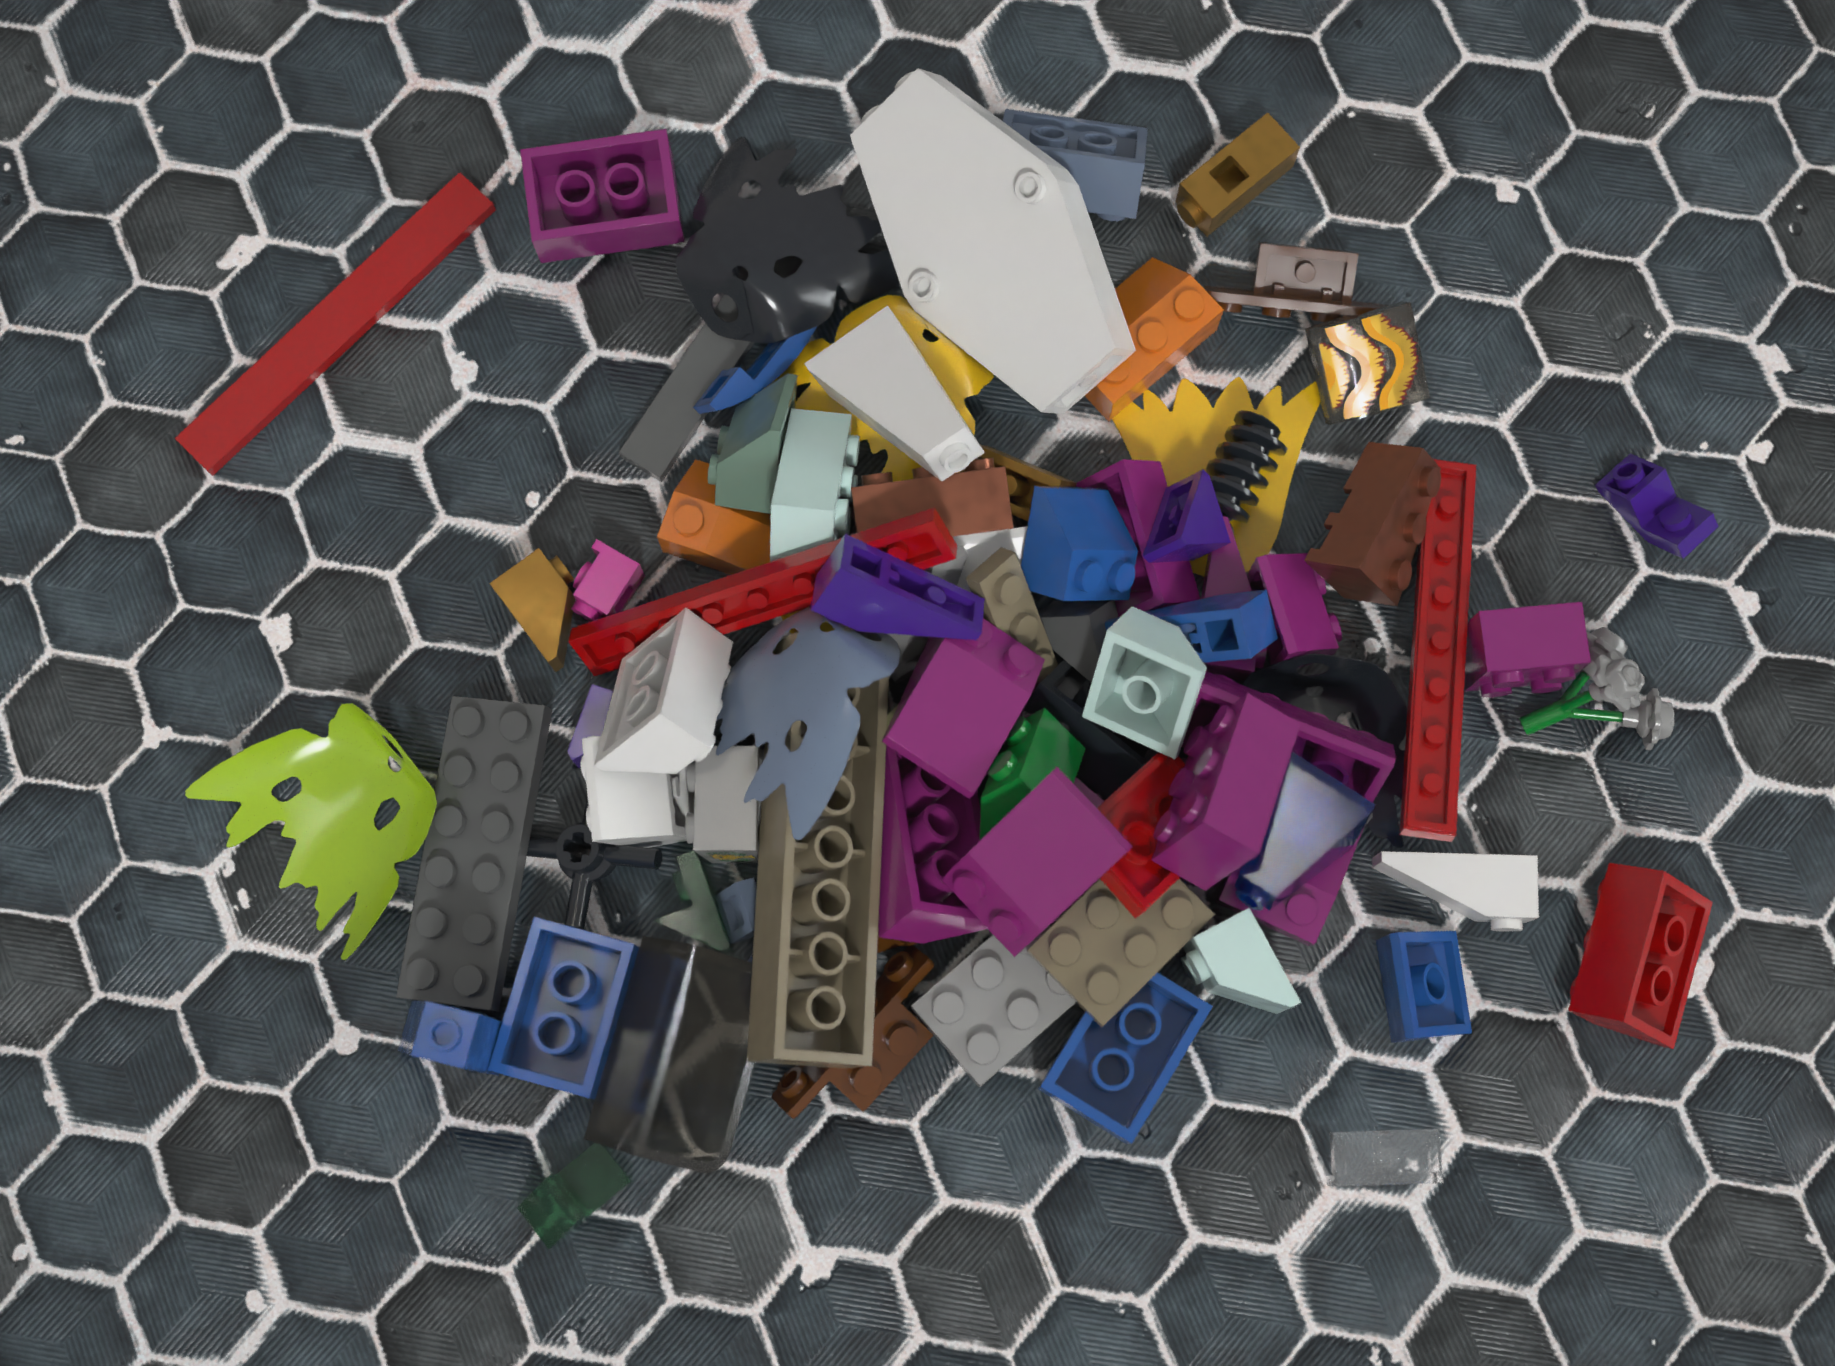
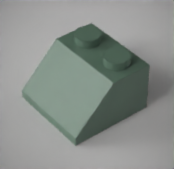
[708,374,798,514]

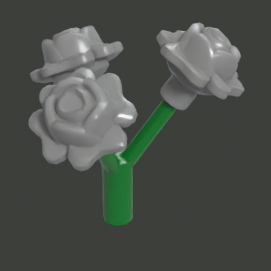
[1519,627,1674,750]

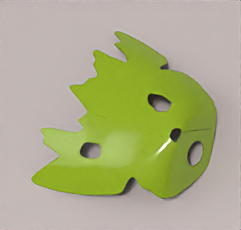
[185,703,437,960]

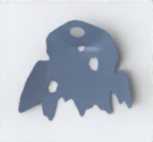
[716,606,900,840]

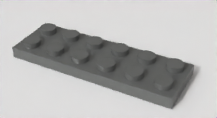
[396,696,553,1012]

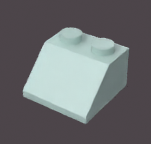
[1082,607,1207,759]
[1181,908,1301,1014]

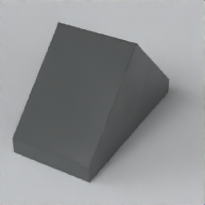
[1038,600,1118,683]

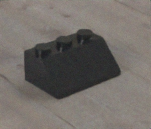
[1019,660,1185,801]

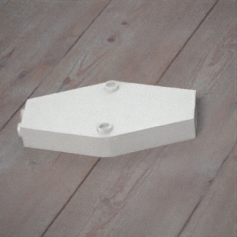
[850,68,1136,414]

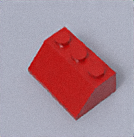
[1568,863,1713,1049]

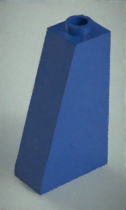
[398,1000,502,1076]

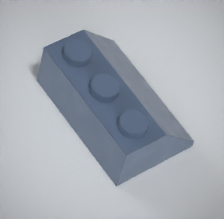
[1003,109,1148,221]

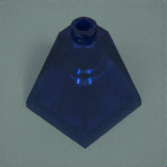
[1234,752,1376,911]

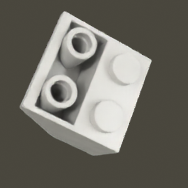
[581,736,694,848]

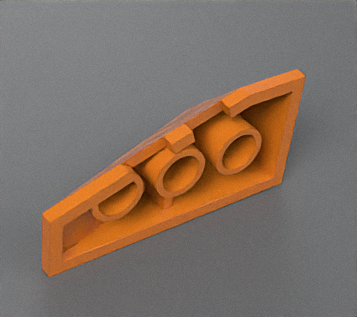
[657,459,771,575]

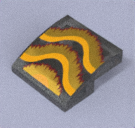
[1305,301,1430,425]

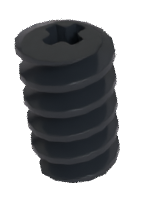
[1206,410,1288,523]

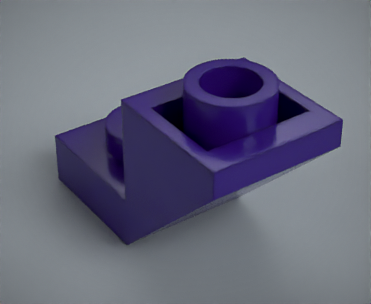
[1595,453,1719,559]

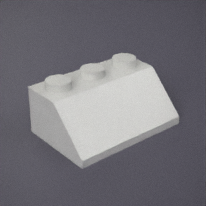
[594,608,733,774]

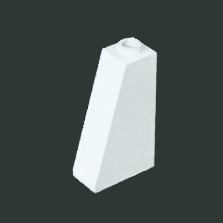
[804,305,985,481]

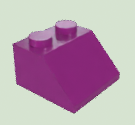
[1247,553,1342,668]

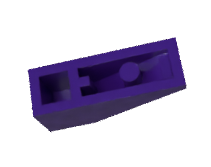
[811,534,985,640]

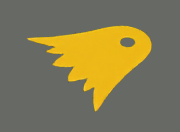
[1112,376,1328,576]

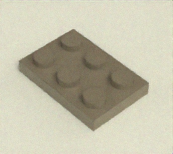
[1027,879,1215,1028]

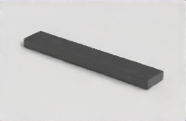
[619,256,803,482]

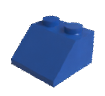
[1021,486,1138,601]

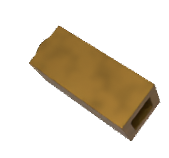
[1175,112,1300,237]

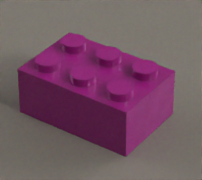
[520,129,685,263]
[1152,692,1301,891]

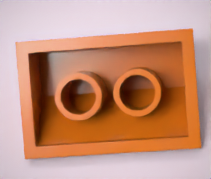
[1085,257,1224,422]

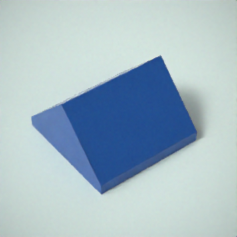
[1376,931,1472,1043]

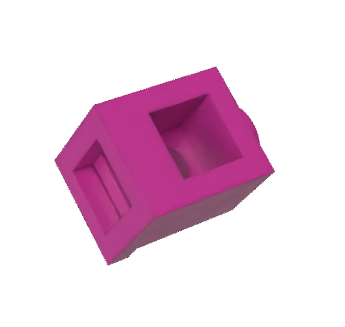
[571,539,645,622]

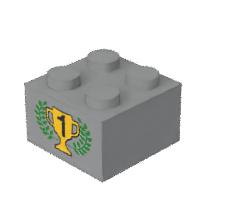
[685,746,764,863]

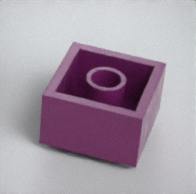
[1464,602,1591,698]

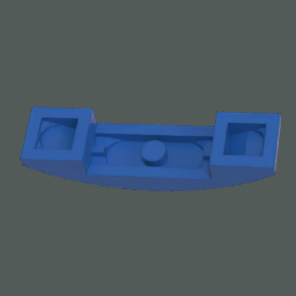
[693,326,817,414]

